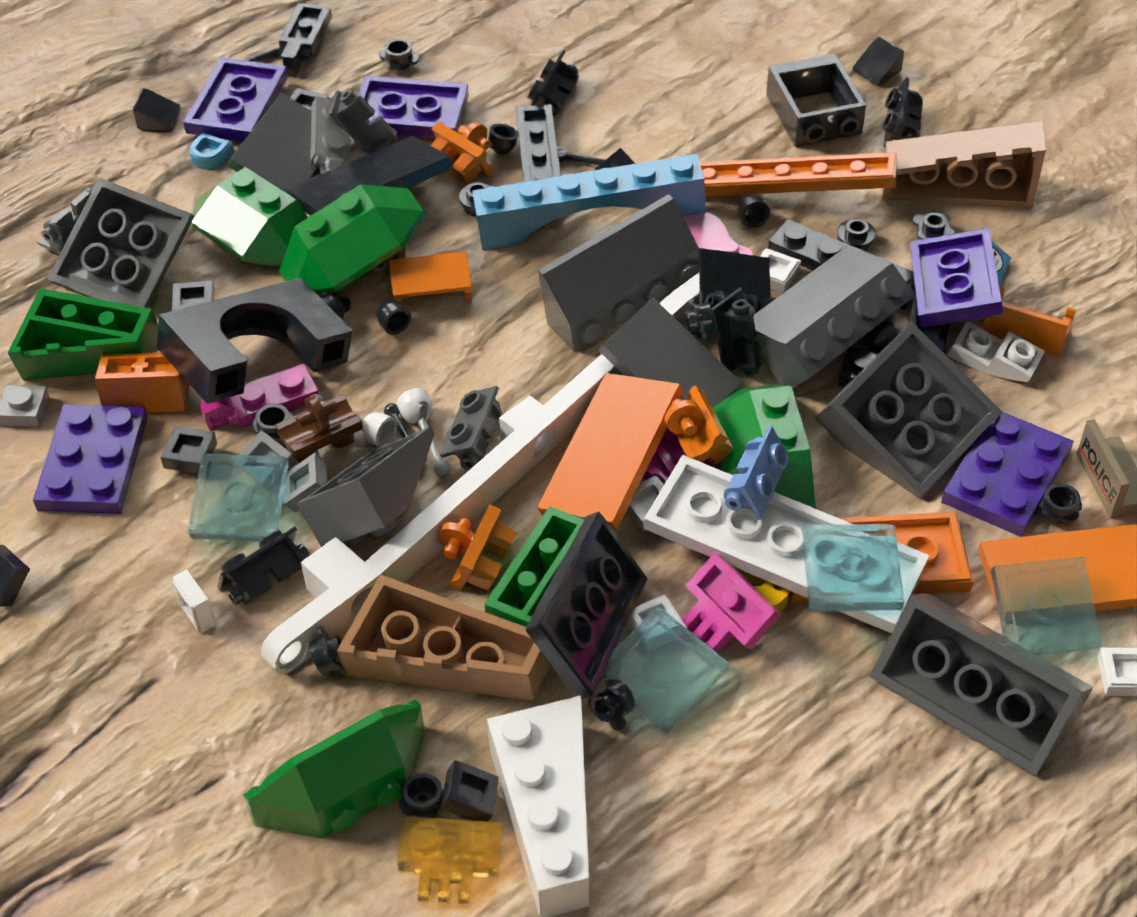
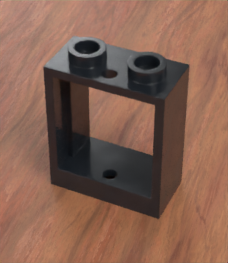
[766,54,866,147]

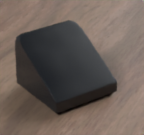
[852,36,904,86]
[133,88,181,132]

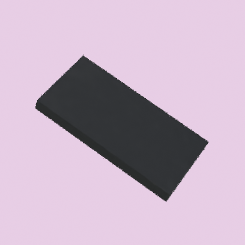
[285,136,452,216]
[525,511,647,700]

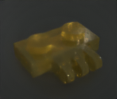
[397,816,504,905]

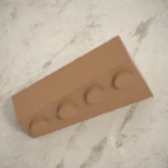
[882,121,1046,208]
[337,575,551,701]

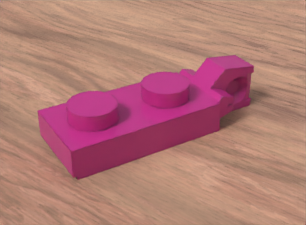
[200,364,319,430]

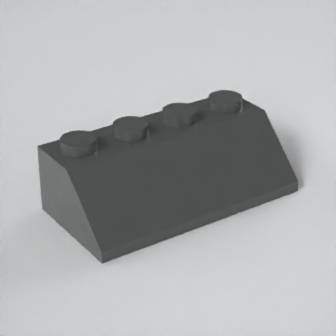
[538,194,699,351]
[752,245,916,389]
[869,593,1093,776]

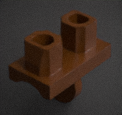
[275,394,363,463]

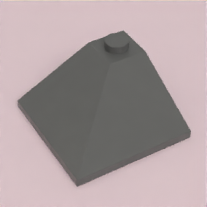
[47,177,195,308]
[815,322,1002,498]

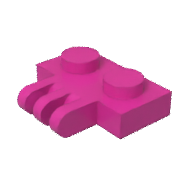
[682,552,782,656]

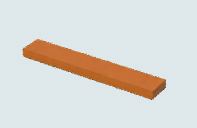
[700,153,898,196]

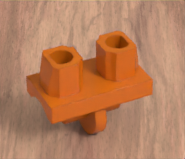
[431,121,495,185]
[665,385,733,465]
[438,504,517,592]

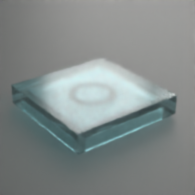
[187,453,289,542]
[802,524,904,611]
[991,556,1102,656]
[601,606,730,734]

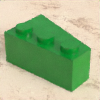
[7,288,158,380]
[484,506,584,627]

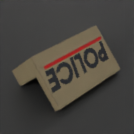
[1076,419,1137,519]

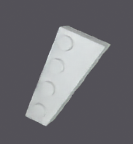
[487,696,589,917]

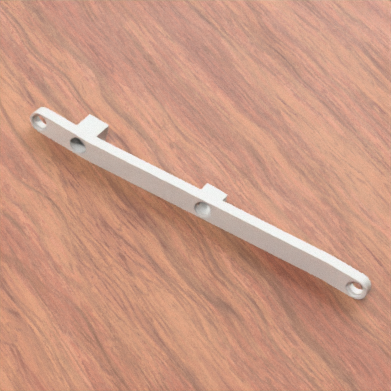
[261,273,700,674]

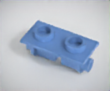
[723,426,789,519]

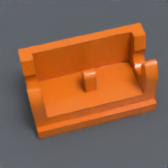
[389,251,472,303]
[983,286,1076,357]
[95,352,189,413]

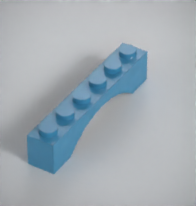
[472,154,706,250]

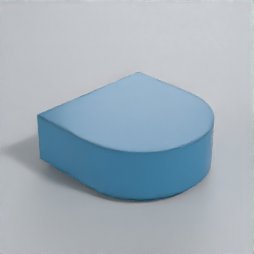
[189,133,234,170]

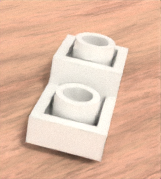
[947,321,1045,382]

